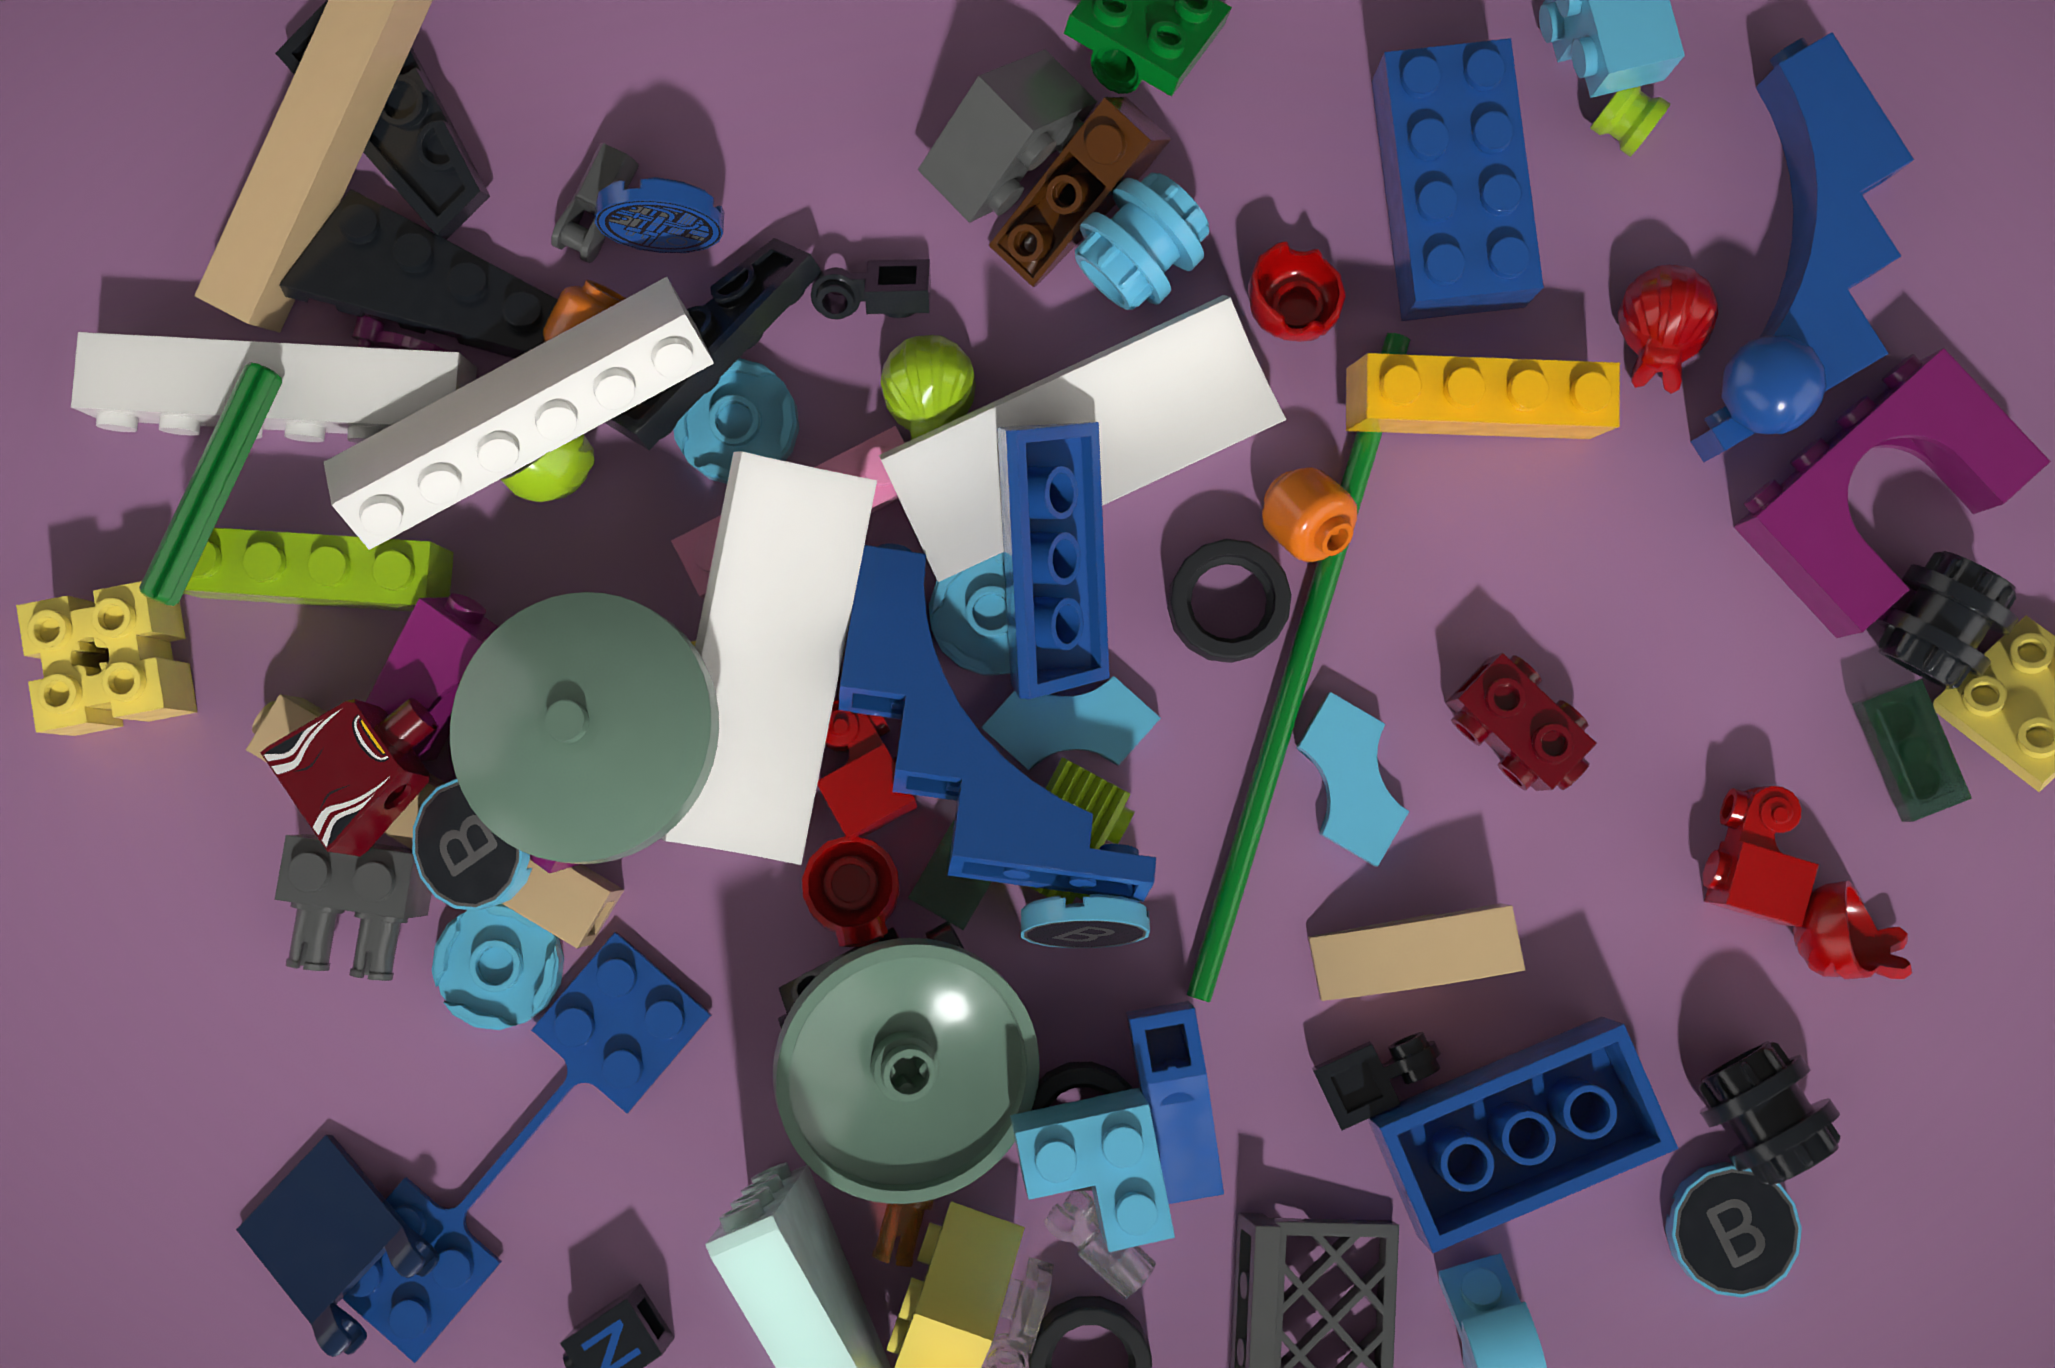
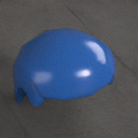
[1721,335,1827,435]

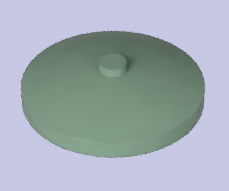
[450,592,719,864]
[773,938,1039,1204]

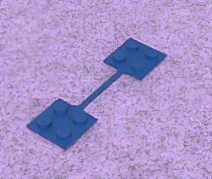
[342,932,712,1363]

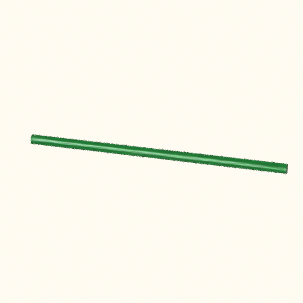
[1186,333,1411,1002]

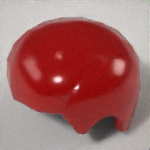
[1248,241,1346,342]

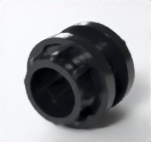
[1876,551,2019,689]
[1699,1041,1840,1185]

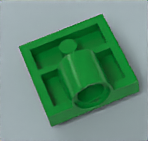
[1063,0,1232,97]

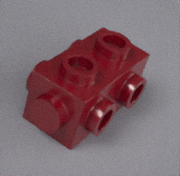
[1445,653,1597,791]

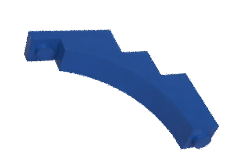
[1690,32,1914,463]
[839,543,1157,902]

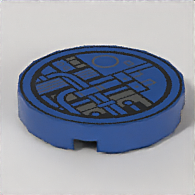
[594,177,725,253]

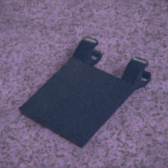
[236,1135,440,1357]

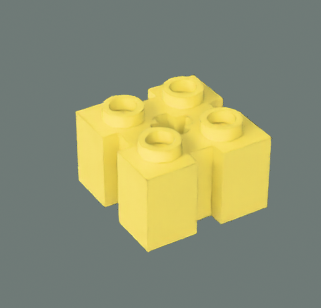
[16,581,198,736]

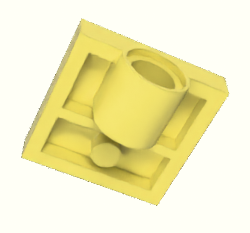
[1932,615,2055,792]

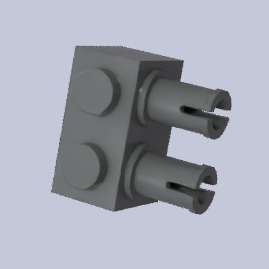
[274,834,432,981]

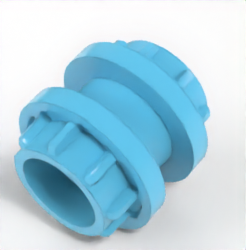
[1075,172,1209,310]

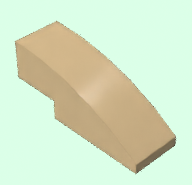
[1308,903,1526,1001]

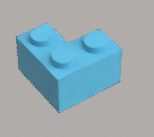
[1539,0,1685,98]
[1010,1088,1175,1252]

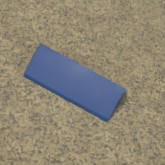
[997,422,1110,699]

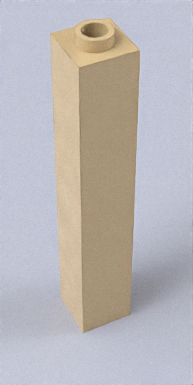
[194,0,433,333]
[246,694,624,948]

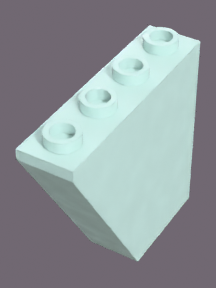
[705,1162,891,1368]

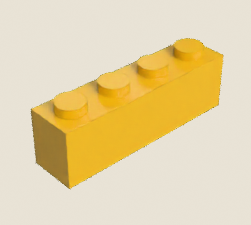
[1346,353,1620,439]

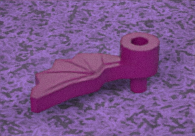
[352,316,452,352]

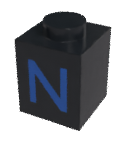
[560,1283,675,1368]

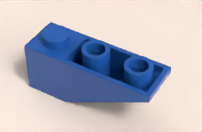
[1126,1001,1224,1204]

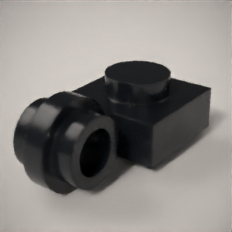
[811,259,931,320]
[1312,1032,1441,1131]

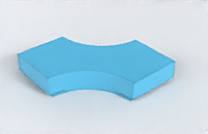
[981,676,1161,770]
[1296,692,1409,867]

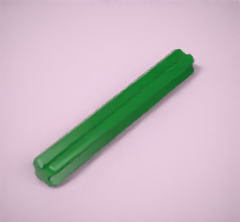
[139,362,282,606]

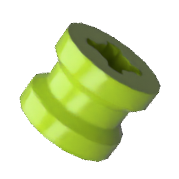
[1590,86,1671,157]

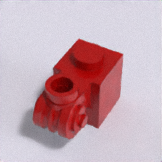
[817,700,917,841]
[1702,786,1819,927]

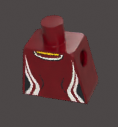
[260,698,437,857]

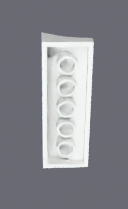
[879,295,1286,582]
[660,451,877,865]

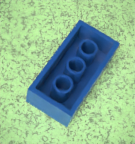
[1371,38,1544,321]
[1368,1016,1679,1253]

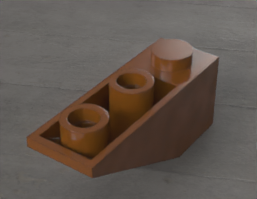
[988,97,1171,287]

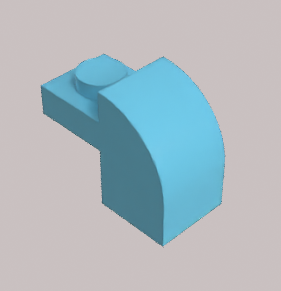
[1438,1253,1547,1368]

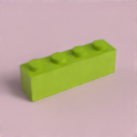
[183,528,454,612]

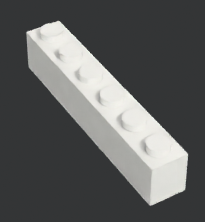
[324,277,714,550]
[71,332,477,443]

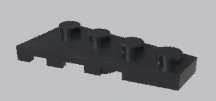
[275,0,490,239]
[279,189,558,358]
[605,238,822,451]

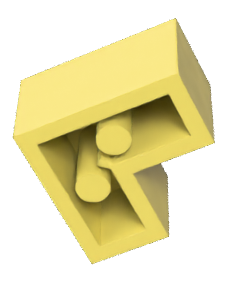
[886,1201,1025,1368]

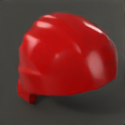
[1618,264,1719,394]
[802,836,900,947]
[1793,880,1912,979]

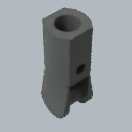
[551,143,639,263]

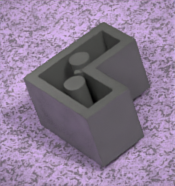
[917,49,1097,223]

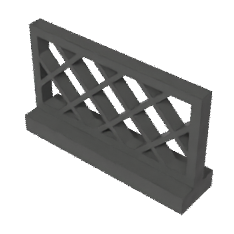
[1230,1213,1399,1368]

